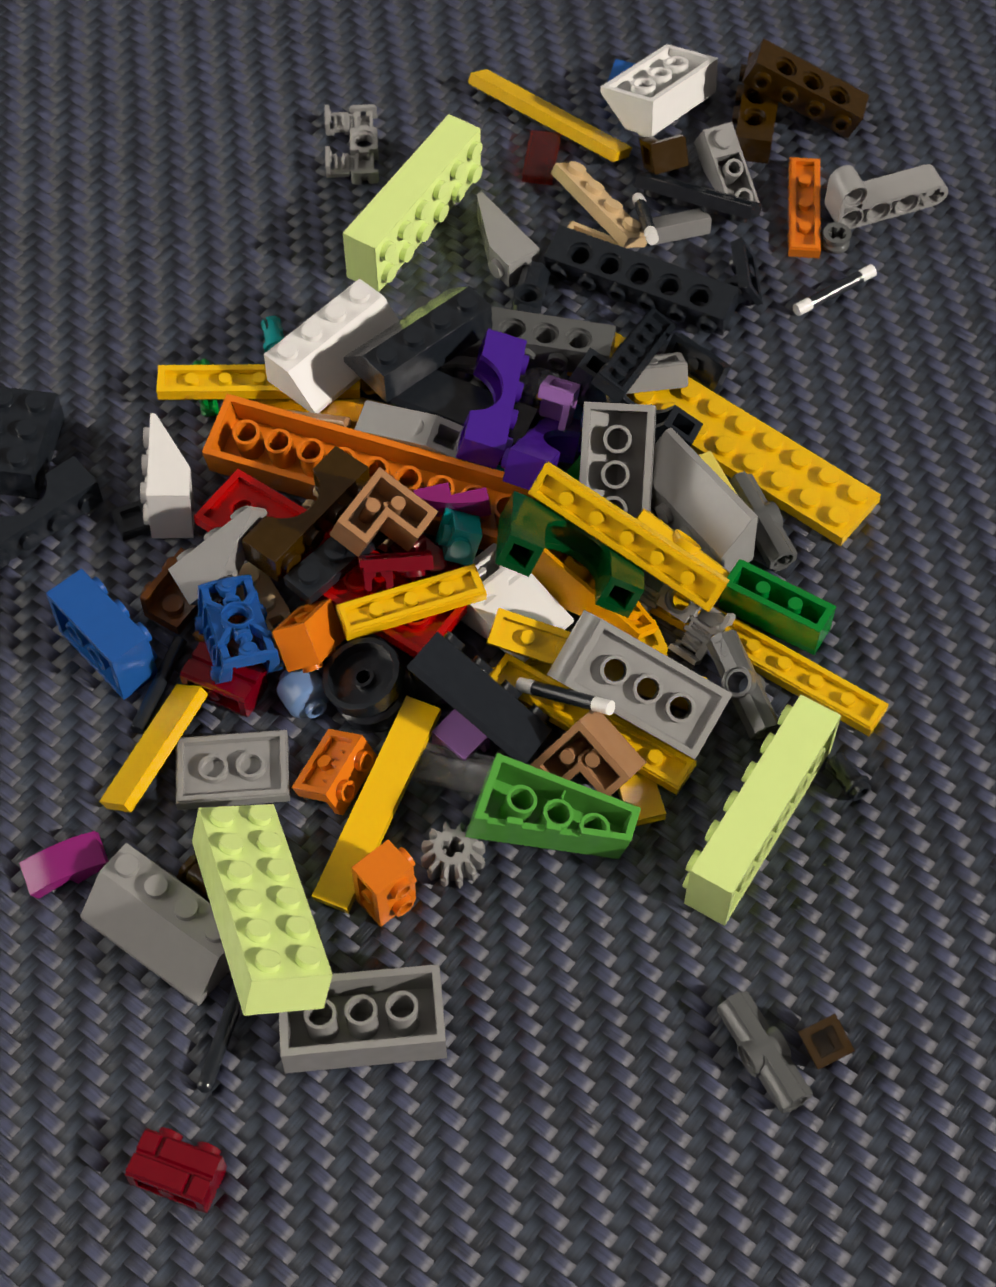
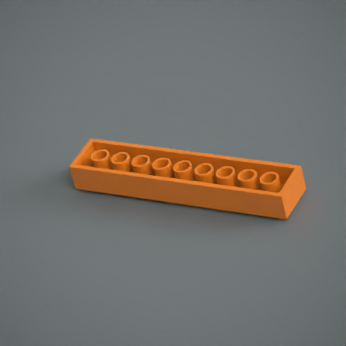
[202,394,537,550]

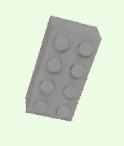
[279,964,447,1073]

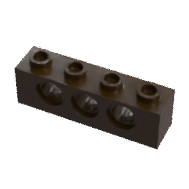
[742,38,869,139]
[732,52,778,164]

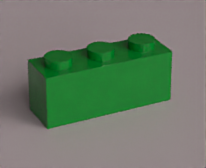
[719,559,836,655]

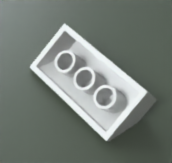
[600,44,718,137]
[264,279,399,413]

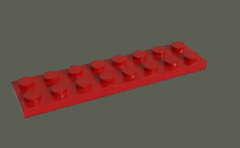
[193,469,467,658]

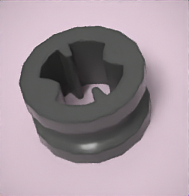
[821,222,852,254]

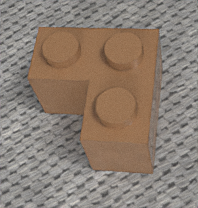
[329,467,438,557]
[530,711,646,796]

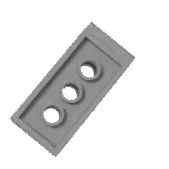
[547,610,732,759]

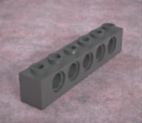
[414,296,616,373]

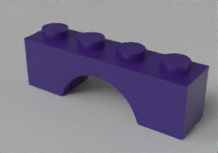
[456,328,529,469]
[501,417,582,490]

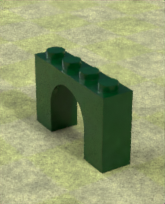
[495,491,645,618]

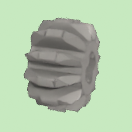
[421,822,485,888]

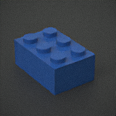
[46,568,158,700]

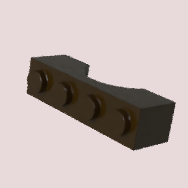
[242,446,370,582]

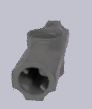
[729,471,798,571]
[706,629,780,741]
[717,991,813,1114]

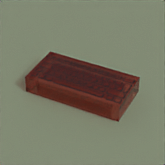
[522,130,561,185]

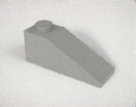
[477,192,539,287]

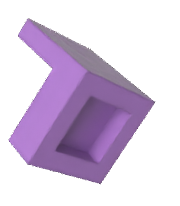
[537,375,581,432]
[432,709,490,761]

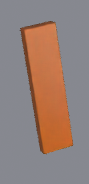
[788,157,821,258]

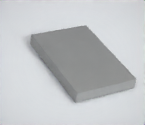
[176,730,290,810]

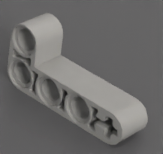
[825,164,948,229]

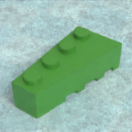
[465,753,641,859]

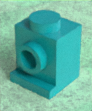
[435,508,483,566]

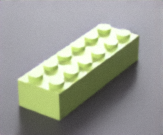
[343,114,483,292]
[682,694,841,926]
[192,804,333,1016]

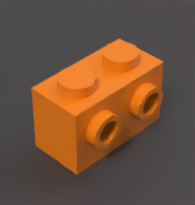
[272,598,346,673]
[351,839,417,927]

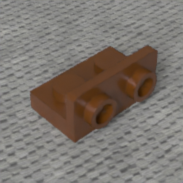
[140,547,198,635]

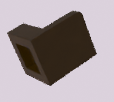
[639,135,689,175]

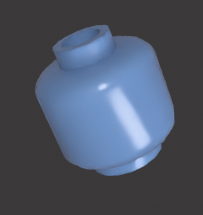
[276,669,329,719]

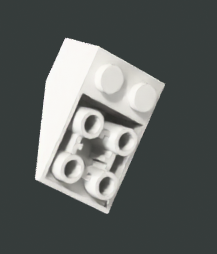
[140,413,195,538]
[461,543,574,663]

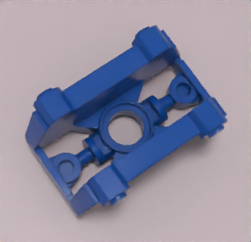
[194,575,285,684]

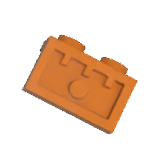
[292,729,377,815]

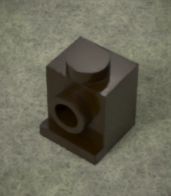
[798,1014,855,1070]

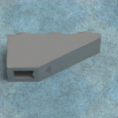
[694,122,762,215]
[355,400,463,459]
[168,506,267,605]

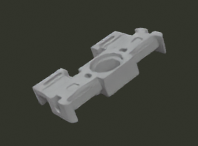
[325,104,379,184]
[639,570,736,665]

